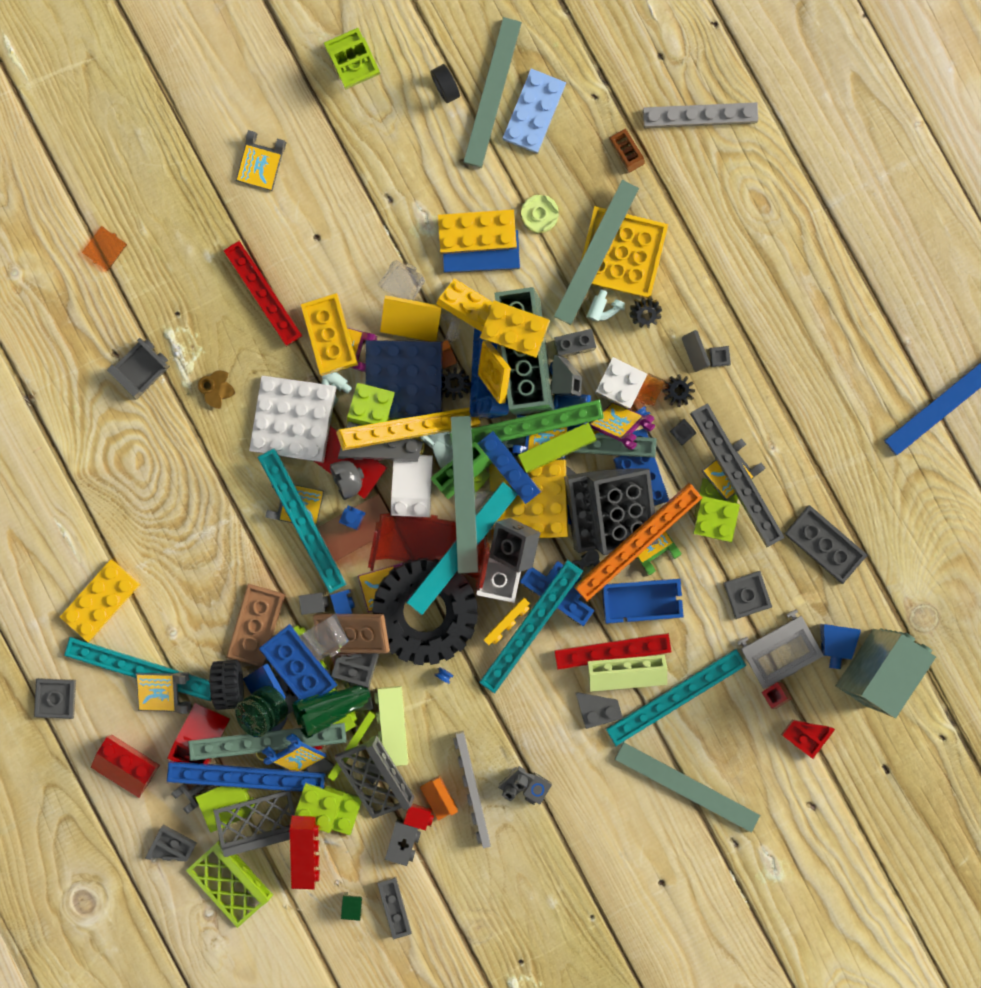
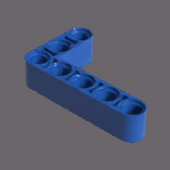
[470,328,509,419]

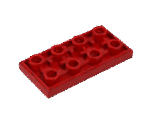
[314,426,387,499]

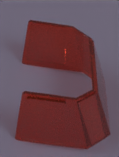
[368,513,490,591]

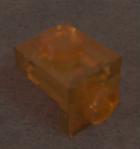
[637,373,665,406]

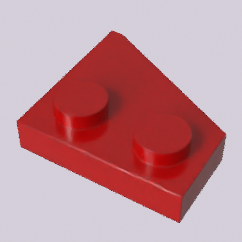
[781,719,835,759]

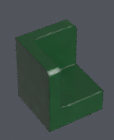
[341,892,362,921]

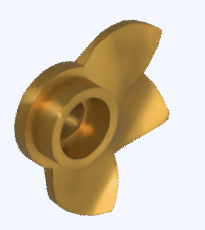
[198,370,235,409]

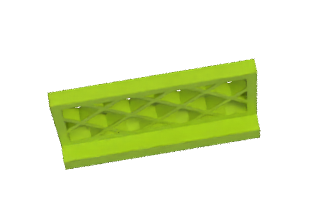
[186,840,273,928]

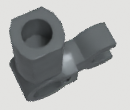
[571,550,600,570]

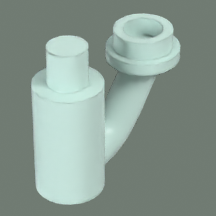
[586,290,625,322]
[321,372,352,407]

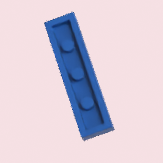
[477,431,541,504]

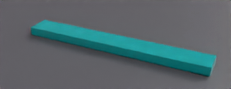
[257,448,347,593]
[406,482,518,615]
[479,560,583,694]
[64,637,212,701]
[605,649,747,746]

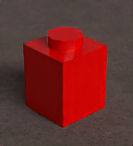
[761,682,792,709]
[404,803,434,831]

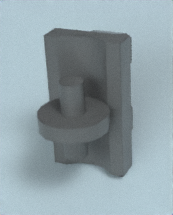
[498,766,535,801]

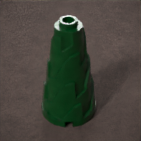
[292,685,371,739]

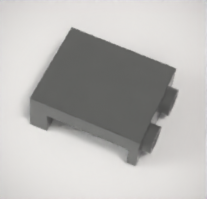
[107,338,170,399]

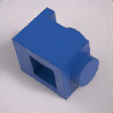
[339,505,366,530]
[330,589,355,614]

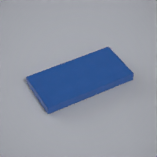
[443,230,520,273]
[259,624,338,699]

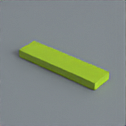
[518,422,597,473]
[328,710,376,781]

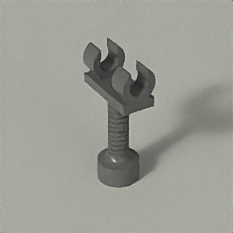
[171,783,207,814]

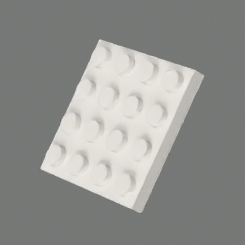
[249,376,336,462]

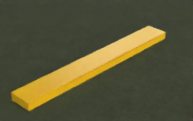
[336,407,481,451]

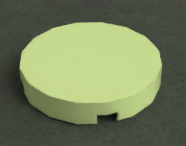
[521,195,559,233]

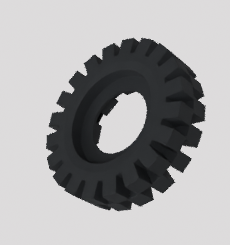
[372,558,478,665]

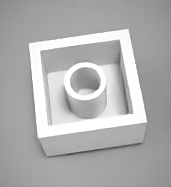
[595,357,647,410]
[477,557,521,603]

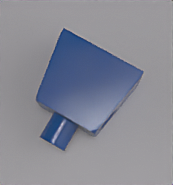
[820,624,861,669]

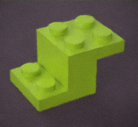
[324,28,380,90]
[347,383,395,425]
[693,478,740,542]
[294,783,362,835]

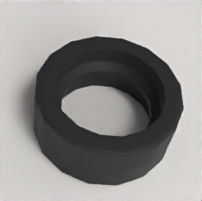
[430,64,460,104]

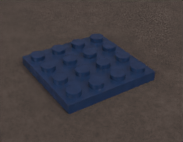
[366,340,443,418]

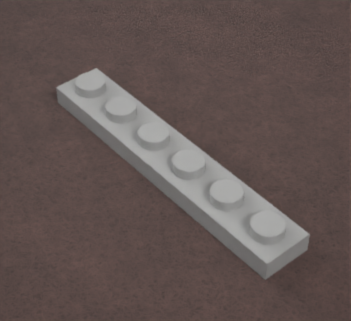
[643,102,758,128]
[453,731,491,848]

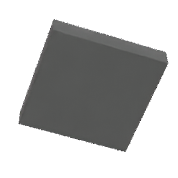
[723,571,772,619]
[34,678,76,719]

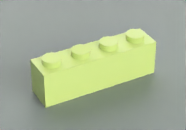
[588,655,667,692]
[375,686,408,766]

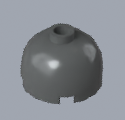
[330,460,364,500]

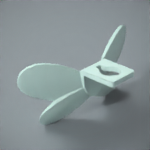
[390,418,453,469]

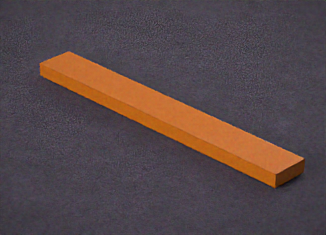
[573,483,702,601]

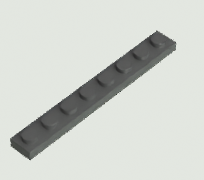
[690,403,785,548]

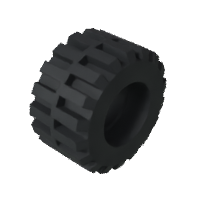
[210,660,244,710]

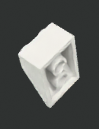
[391,455,433,517]

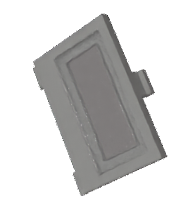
[737,609,824,689]

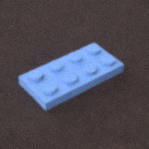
[503,69,566,154]

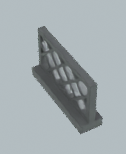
[334,735,414,819]
[213,791,295,857]

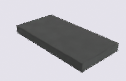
[784,505,868,584]

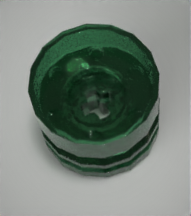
[235,686,288,737]

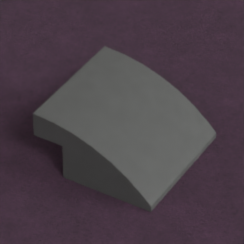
[564,468,658,555]

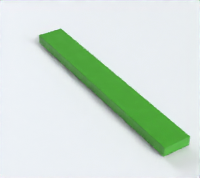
[450,400,604,444]

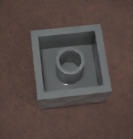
[489,518,540,573]

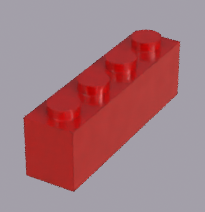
[290,816,320,890]

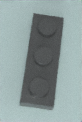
[377,877,412,940]

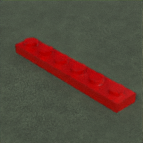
[223,240,302,346]
[554,633,672,670]

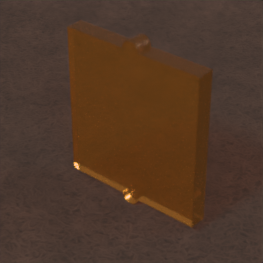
[82,226,127,271]

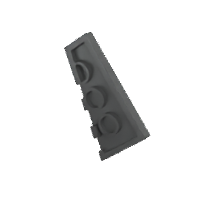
[338,421,423,462]

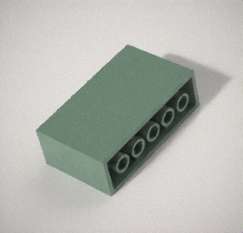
[494,287,555,417]
[835,628,936,719]

